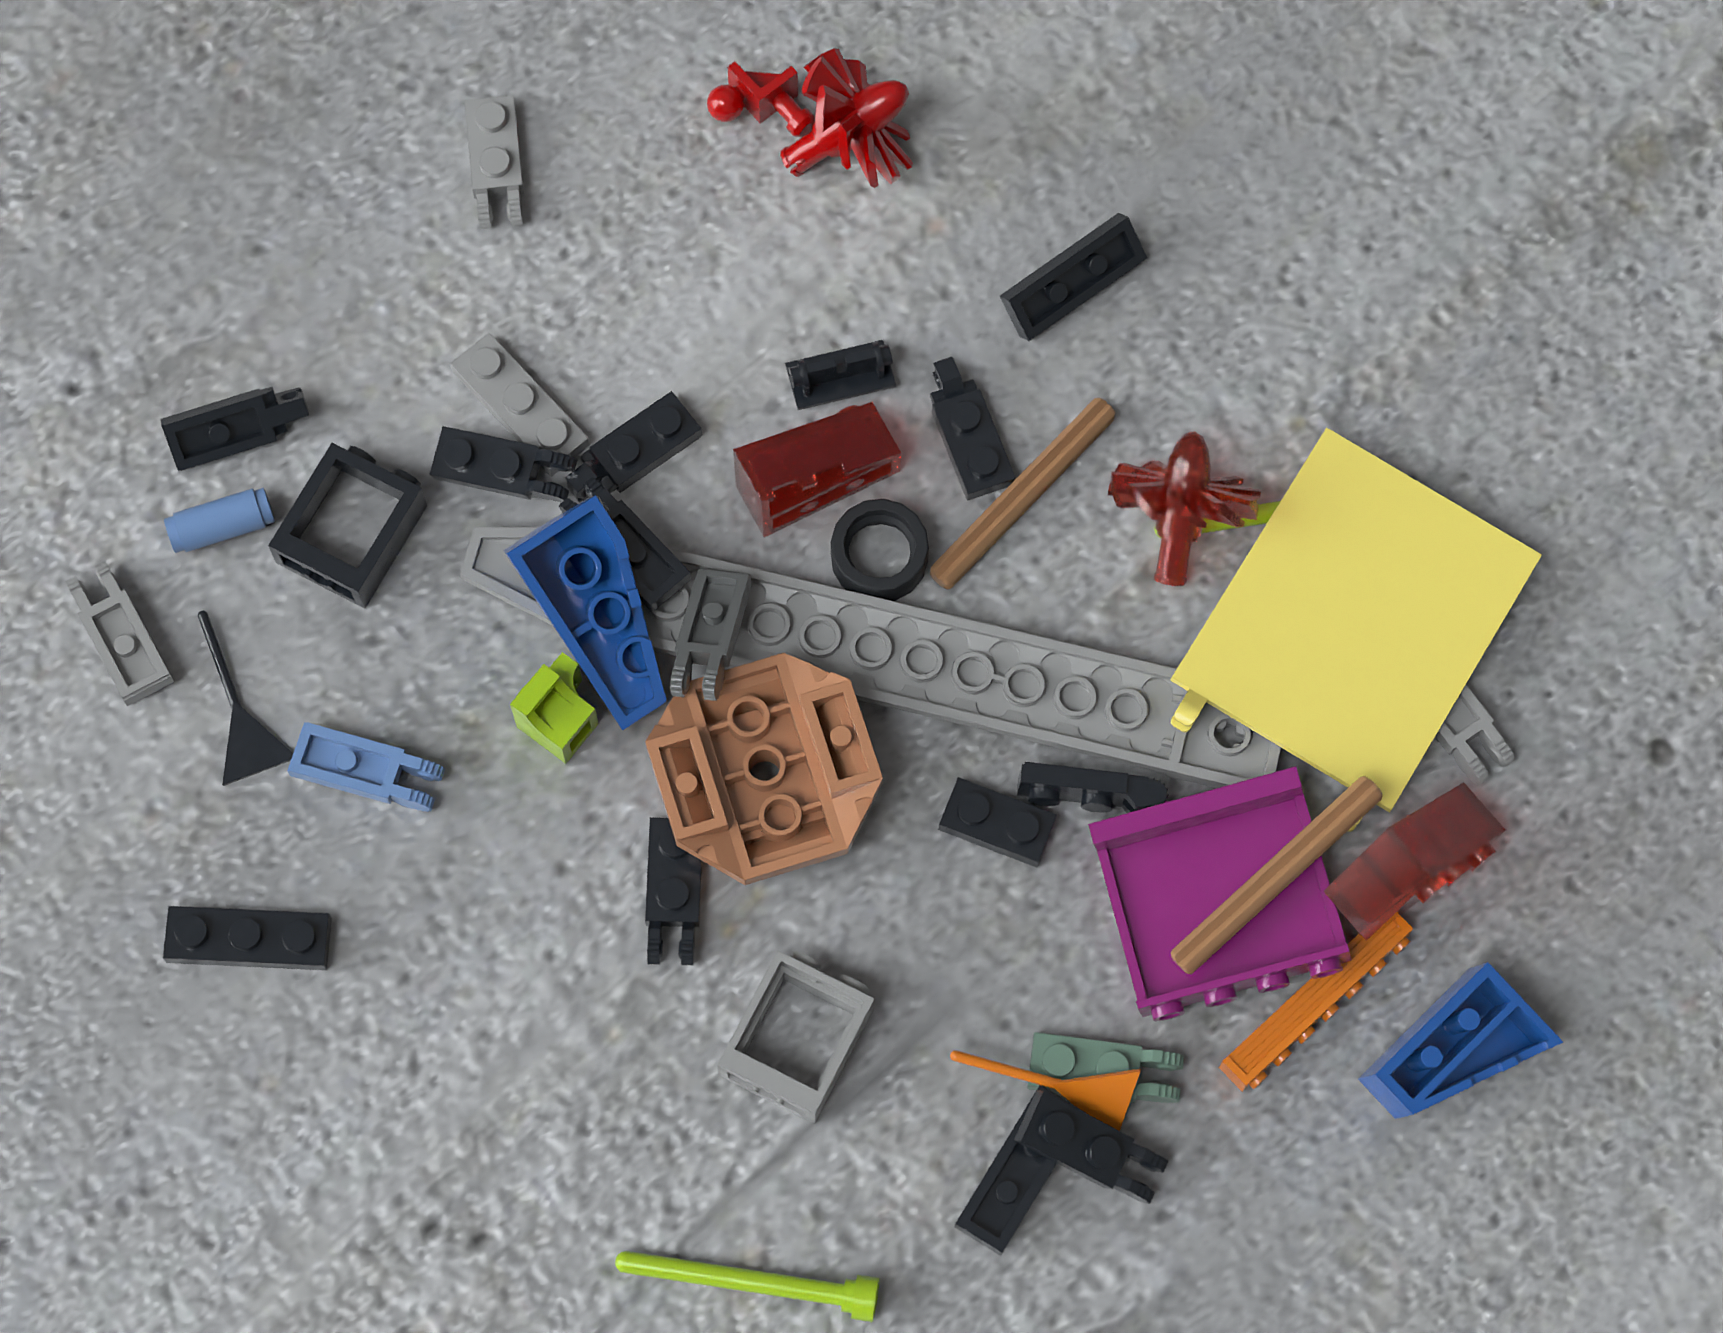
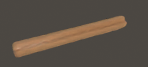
[930,397,1116,590]
[1171,776,1382,974]

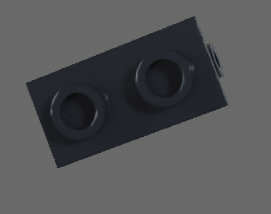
[785,340,896,410]

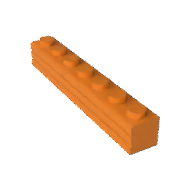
[1219,905,1413,1092]

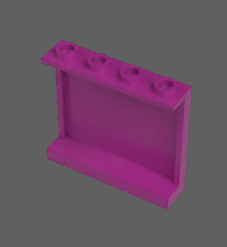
[1088,766,1351,1021]

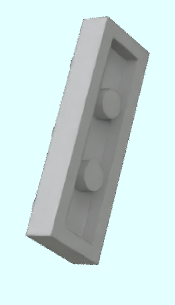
[450,333,590,477]

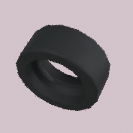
[830,499,929,601]

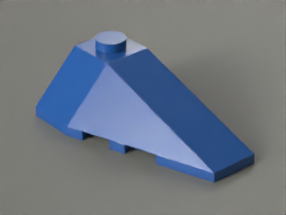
[503,495,667,730]

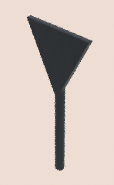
[198,610,293,786]

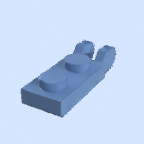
[287,722,445,812]

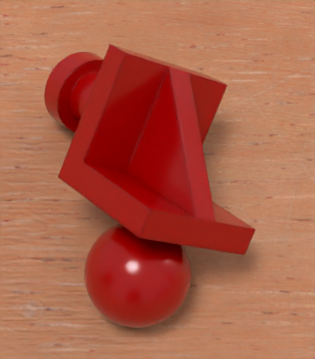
[707,61,815,137]

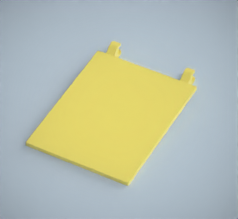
[1170,427,1542,832]

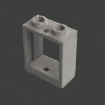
[717,950,874,1124]

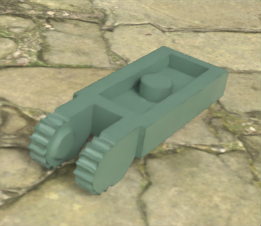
[1027,1032,1184,1104]

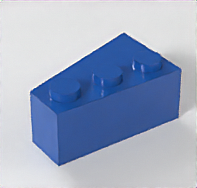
[1358,962,1563,1119]

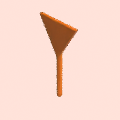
[950,1050,1140,1131]

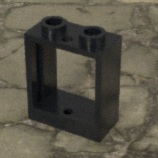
[268,443,427,609]

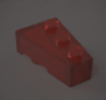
[733,402,901,538]
[1323,782,1506,940]

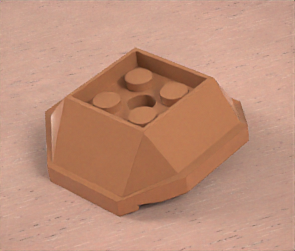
[645,653,883,885]

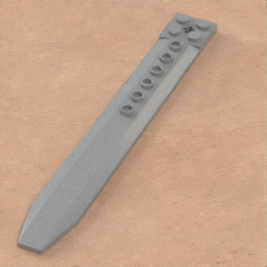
[460,527,1281,788]

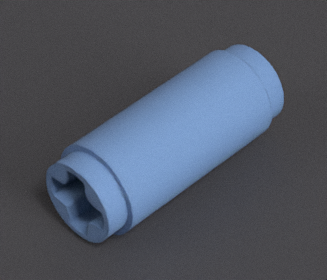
[164,487,275,553]

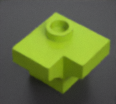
[510,652,599,764]

